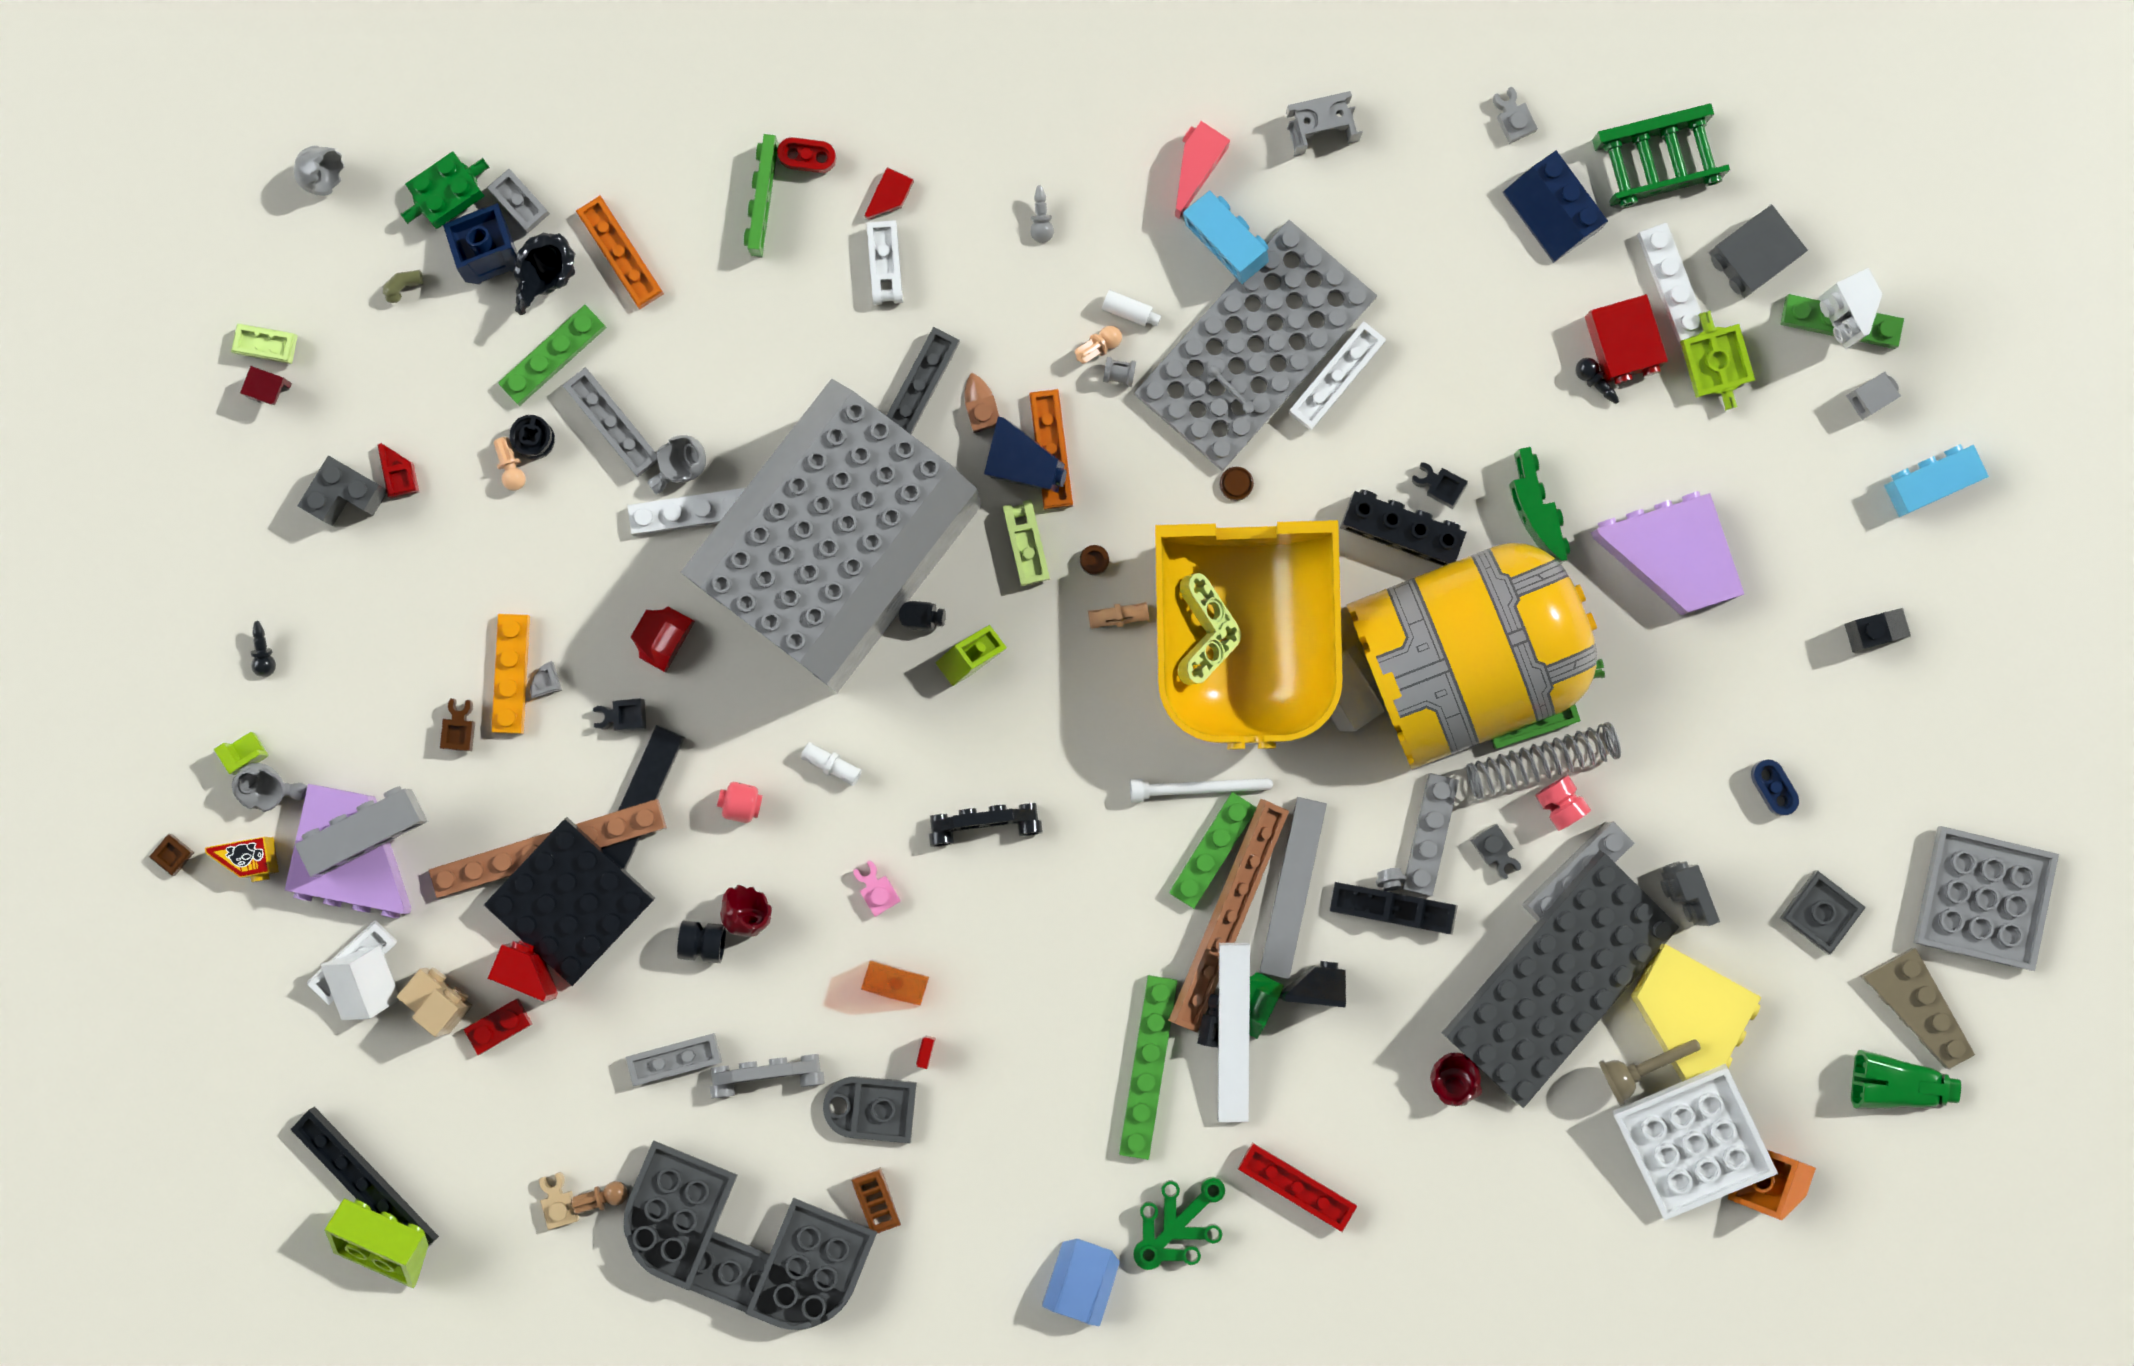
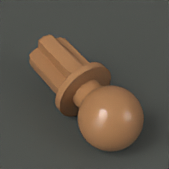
[572,1181,628,1214]

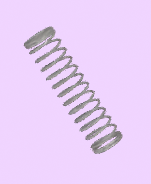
[1466,722,1621,800]

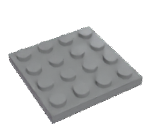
[1913,826,2059,971]

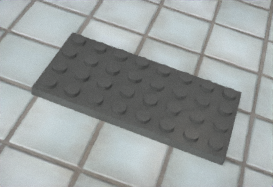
[1442,850,1679,1108]

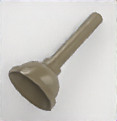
[1599,1039,1701,1107]

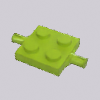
[1680,310,1755,411]

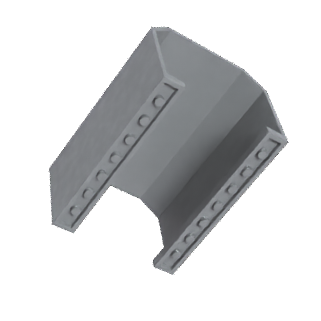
[681,379,981,693]

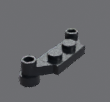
[929,803,1043,847]

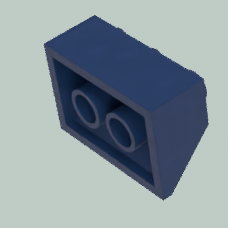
[1502,150,1608,263]

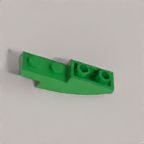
[1509,447,1570,564]

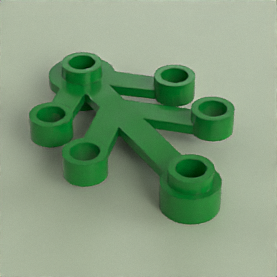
[1133,1177,1225,1270]

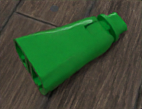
[1850,1050,1961,1109]

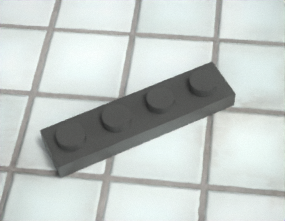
[886,327,960,434]

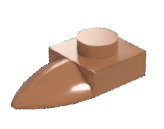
[965,373,999,433]

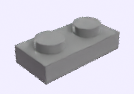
[487,169,550,233]

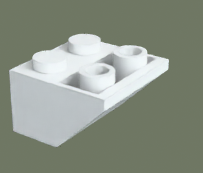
[1818,268,1882,350]

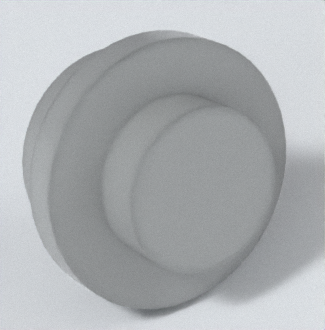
[1376,868,1406,891]

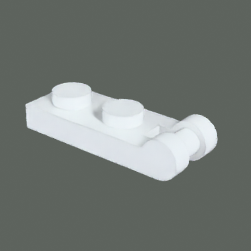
[867,220,903,305]

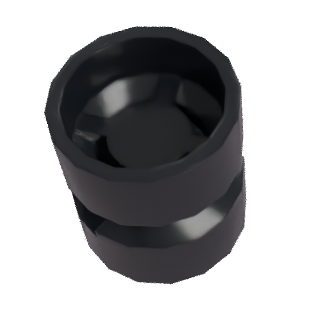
[677,920,726,963]

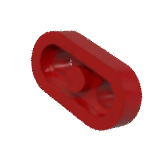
[777,137,837,173]

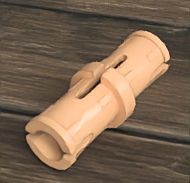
[1088,602,1149,629]

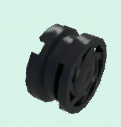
[510,415,555,460]

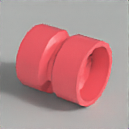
[1535,775,1591,831]

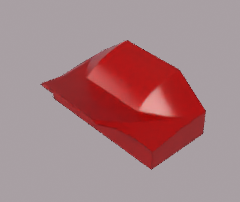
[630,606,695,673]

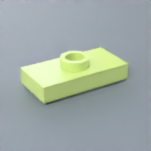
[231,323,298,364]

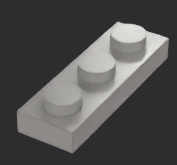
[626,1033,722,1086]

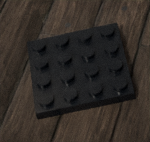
[484,817,655,986]

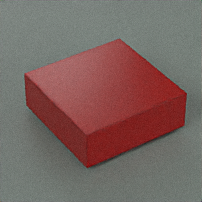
[916,1035,936,1069]

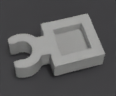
[1493,87,1538,144]

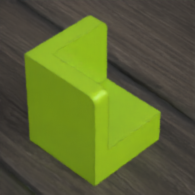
[214,732,269,775]

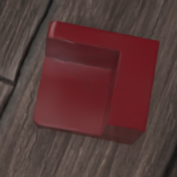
[240,366,292,405]

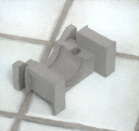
[1286,91,1363,156]

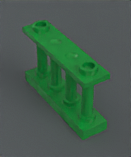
[1592,103,1730,208]

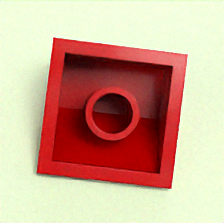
[487,940,558,1002]

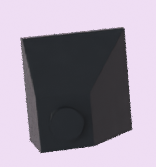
[1279,961,1346,1008]

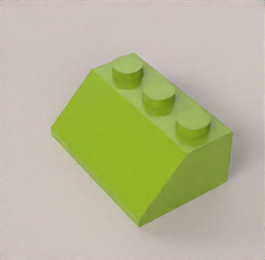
[324,1198,429,1289]

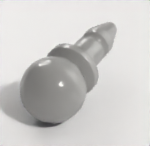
[1030,185,1054,243]

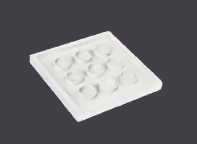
[1613,1063,1778,1221]

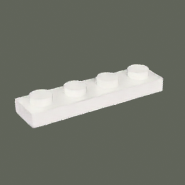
[1637,223,1703,343]
[1288,321,1386,431]
[627,488,745,536]

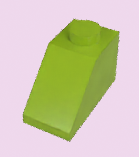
[935,625,1007,686]

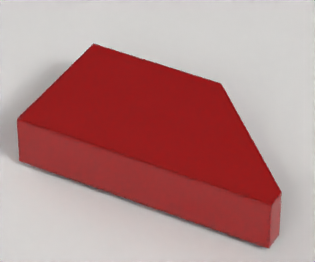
[864,167,914,220]
[377,443,419,498]

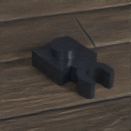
[1412,462,1468,509]
[593,698,646,732]
[1197,994,1219,1048]

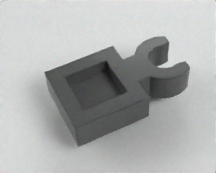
[1470,824,1521,880]

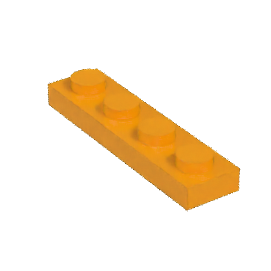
[492,614,530,734]

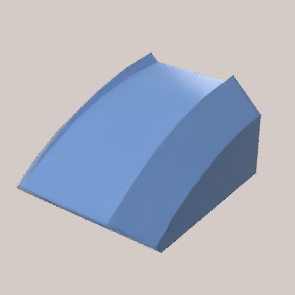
[1042,1239,1120,1326]

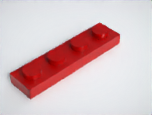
[1237,1142,1357,1232]

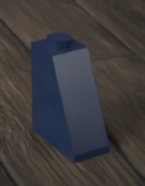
[984,416,1067,493]

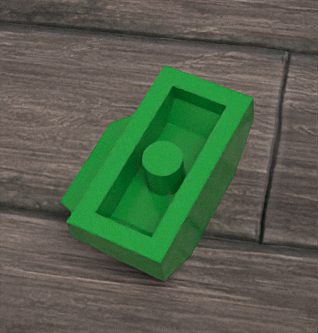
[1249,971,1284,1039]

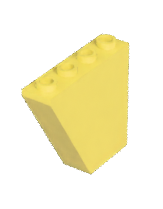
[1630,944,1761,1082]

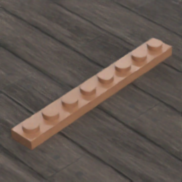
[428,799,667,898]
[1168,799,1289,1033]

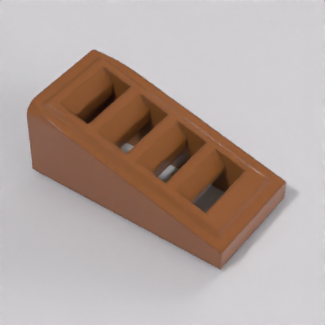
[851,1167,901,1234]

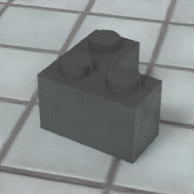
[297,455,387,526]

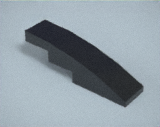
[1330,882,1458,935]

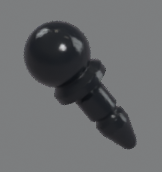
[1575,358,1619,404]
[251,621,276,677]

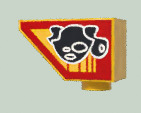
[205,837,279,882]

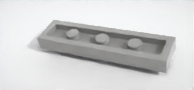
[562,367,657,477]
[1402,773,1459,896]

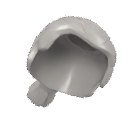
[648,435,706,494]
[232,763,307,812]

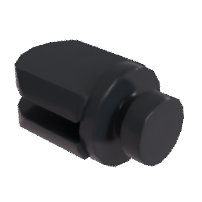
[899,601,946,631]

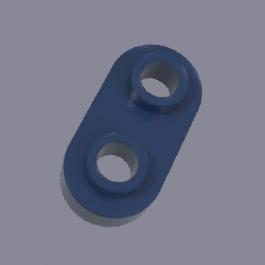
[1751,759,1799,816]

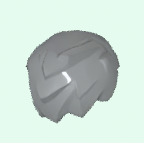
[294,146,344,196]

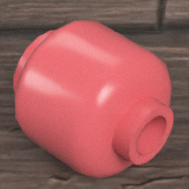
[717,782,763,823]

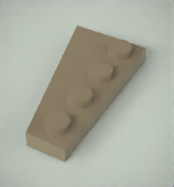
[1860,948,1975,1069]

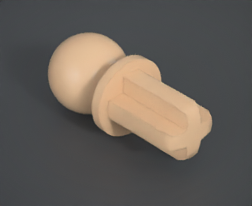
[1075,326,1122,364]
[494,437,526,491]

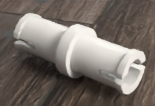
[801,742,862,786]

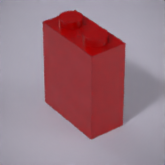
[1585,294,1668,385]

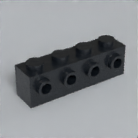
[1340,489,1467,566]

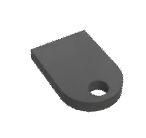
[823,1076,917,1143]

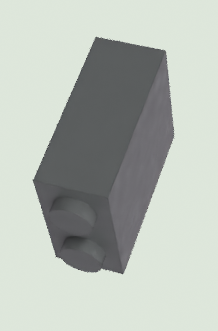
[1709,204,1808,299]

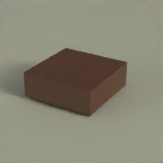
[149,834,195,876]

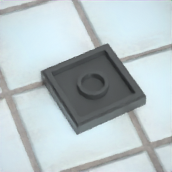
[1780,871,1866,955]

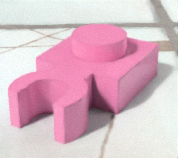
[853,861,901,917]

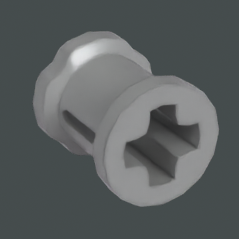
[1103,357,1136,387]

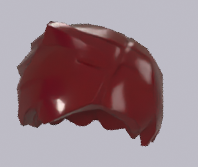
[720,885,772,937]
[1430,1053,1483,1107]

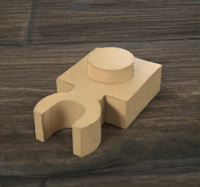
[539,1172,580,1230]

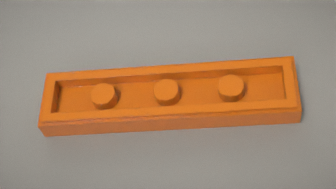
[576,195,664,310]
[1029,389,1073,510]

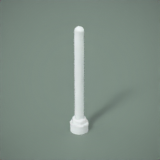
[1130,778,1273,803]

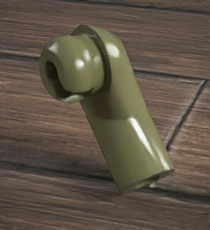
[382,270,423,303]

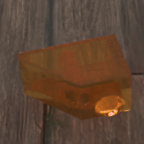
[861,959,929,1006]

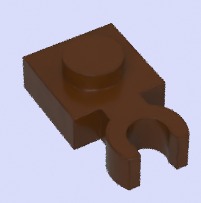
[440,698,475,751]

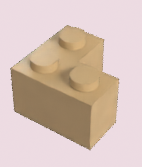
[397,967,473,1037]

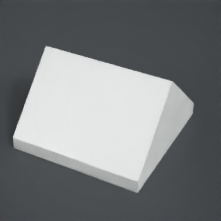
[321,944,399,1020]

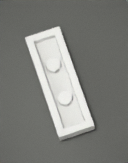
[307,920,397,1005]

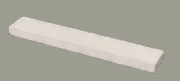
[1218,943,1250,1122]

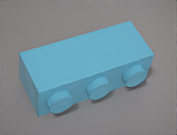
[1183,190,1269,284]
[1884,444,1989,517]

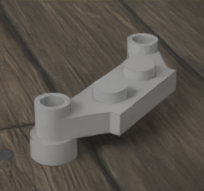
[710,1054,825,1099]

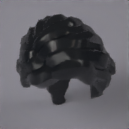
[514,232,576,315]

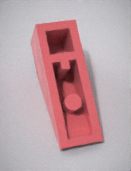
[1175,121,1230,219]

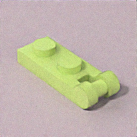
[1003,500,1050,586]

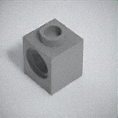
[1846,372,1901,420]

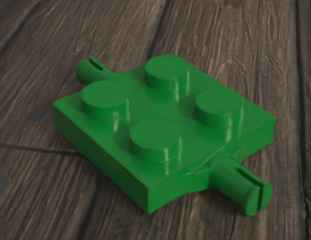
[400,151,490,229]

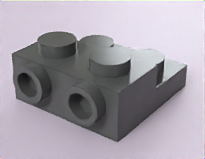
[1661,861,1720,926]

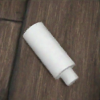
[1102,290,1161,327]

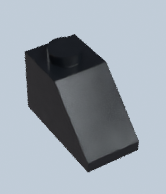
[1844,608,1911,652]

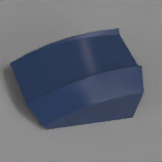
[443,203,517,285]

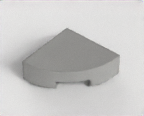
[530,661,562,699]

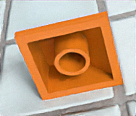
[1727,1150,1816,1220]

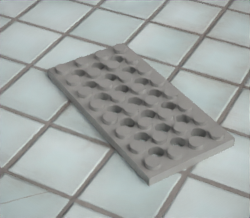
[1134,220,1377,471]

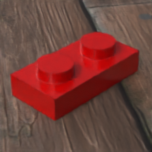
[463,999,533,1055]

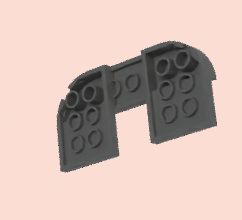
[624,1140,877,1330]

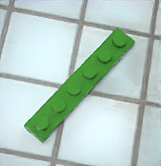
[1119,975,1178,1160]

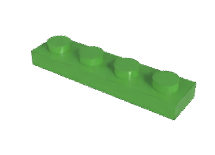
[744,134,779,257]
[1780,294,1904,349]
[498,304,607,406]
[1169,792,1257,909]

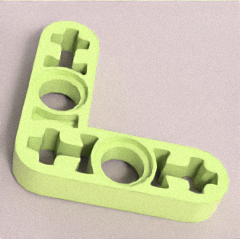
[1178,573,1241,685]

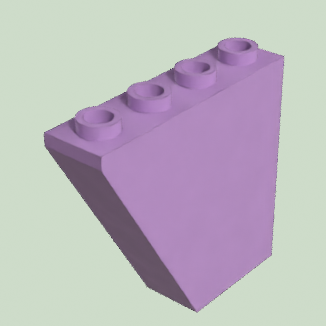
[1591,491,1744,615]
[285,784,411,918]

